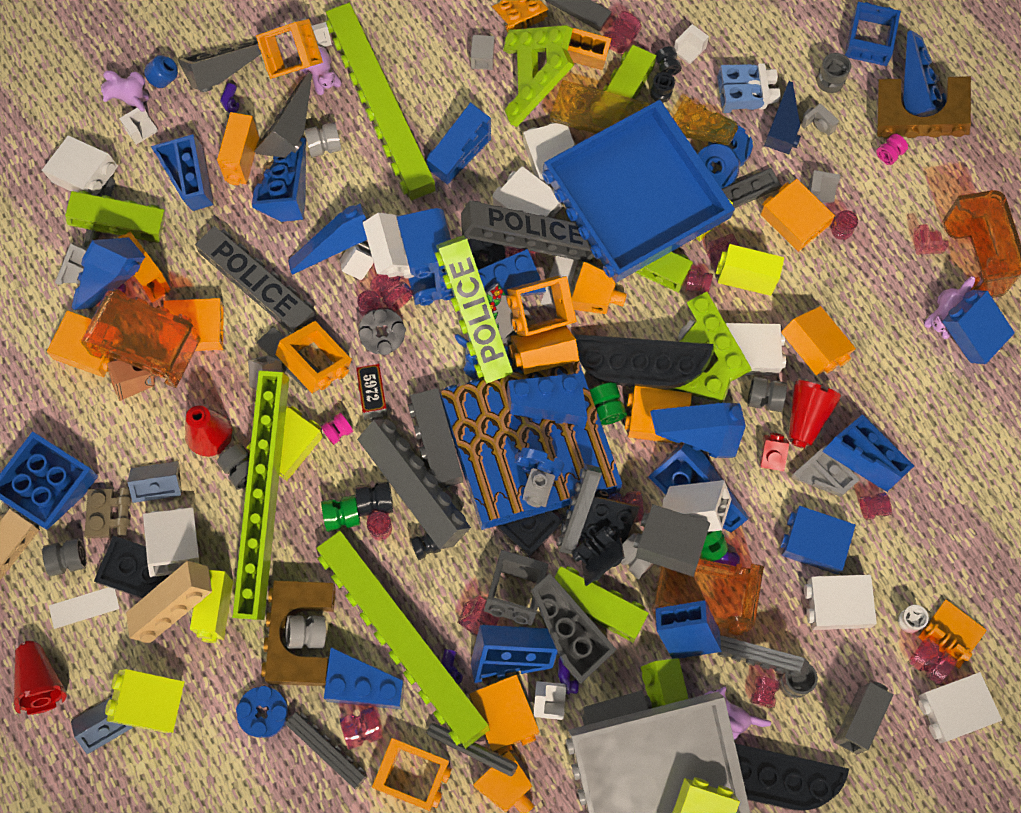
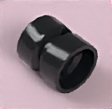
[355,482,393,517]

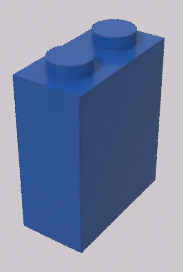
[942,290,1015,364]
[780,506,856,575]
[655,600,721,659]

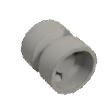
[305,122,342,158]
[621,533,654,580]
[285,616,326,648]

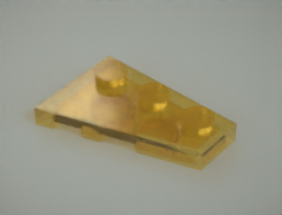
[673,96,738,145]

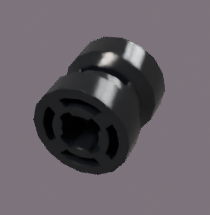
[655,46,682,76]
[650,72,675,103]
[409,531,441,561]

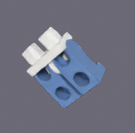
[717,63,781,113]

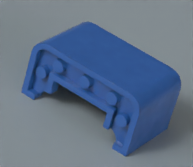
[397,208,454,306]

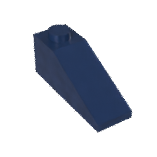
[764,81,801,155]

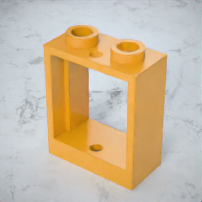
[256,19,323,79]
[507,276,577,336]
[275,321,352,393]
[372,738,452,812]

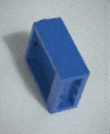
[845,1,901,66]

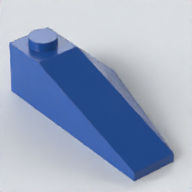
[903,30,947,117]
[650,403,746,458]
[648,443,749,533]

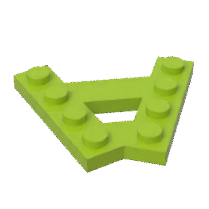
[503,25,574,127]
[670,292,752,403]

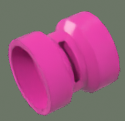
[876,134,908,165]
[320,413,353,445]

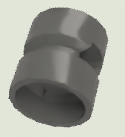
[817,53,851,93]
[747,377,787,412]
[217,444,250,490]
[42,538,87,577]
[779,664,818,699]

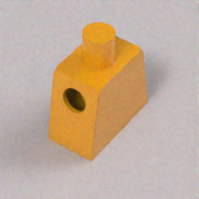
[572,262,627,314]
[473,751,535,813]

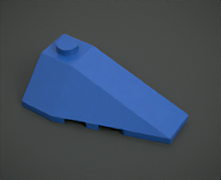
[252,138,306,222]
[288,203,370,275]
[72,237,145,311]

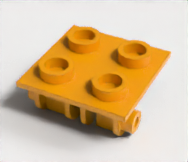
[492,0,548,33]
[918,599,987,669]

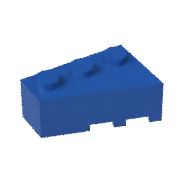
[427,102,491,185]
[151,134,214,211]
[478,249,546,296]
[507,373,588,429]
[822,414,914,492]
[471,625,558,683]
[324,648,405,710]

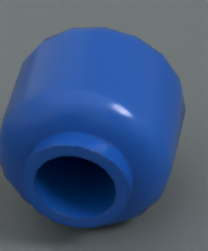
[144,55,178,88]

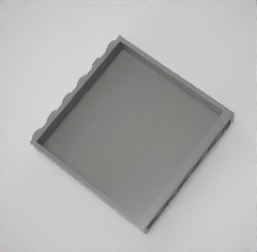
[565,692,750,813]

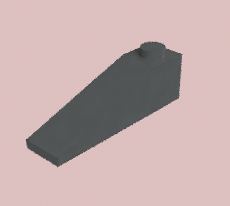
[178,40,262,92]
[254,72,312,158]
[531,573,617,684]

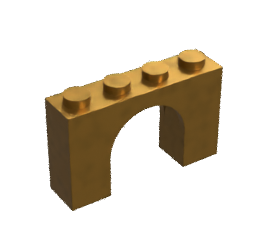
[877,76,971,139]
[261,581,336,686]

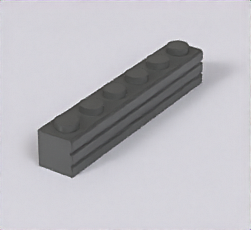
[556,464,602,554]
[717,635,809,678]
[285,712,367,790]

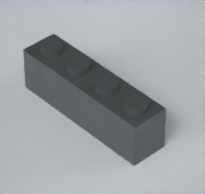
[408,388,463,488]

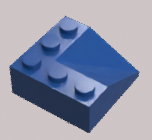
[0,431,98,530]

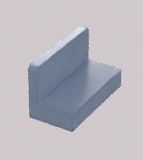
[127,461,182,503]
[71,697,133,754]

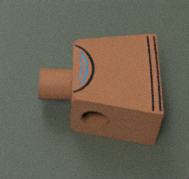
[107,354,166,401]

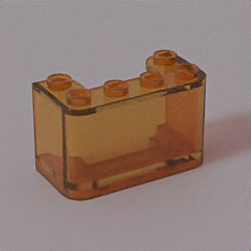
[942,190,1021,298]
[81,289,201,388]
[651,559,764,636]

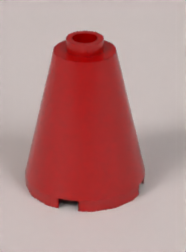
[788,380,841,449]
[184,405,233,457]
[13,641,67,715]

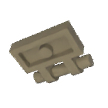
[84,488,131,538]

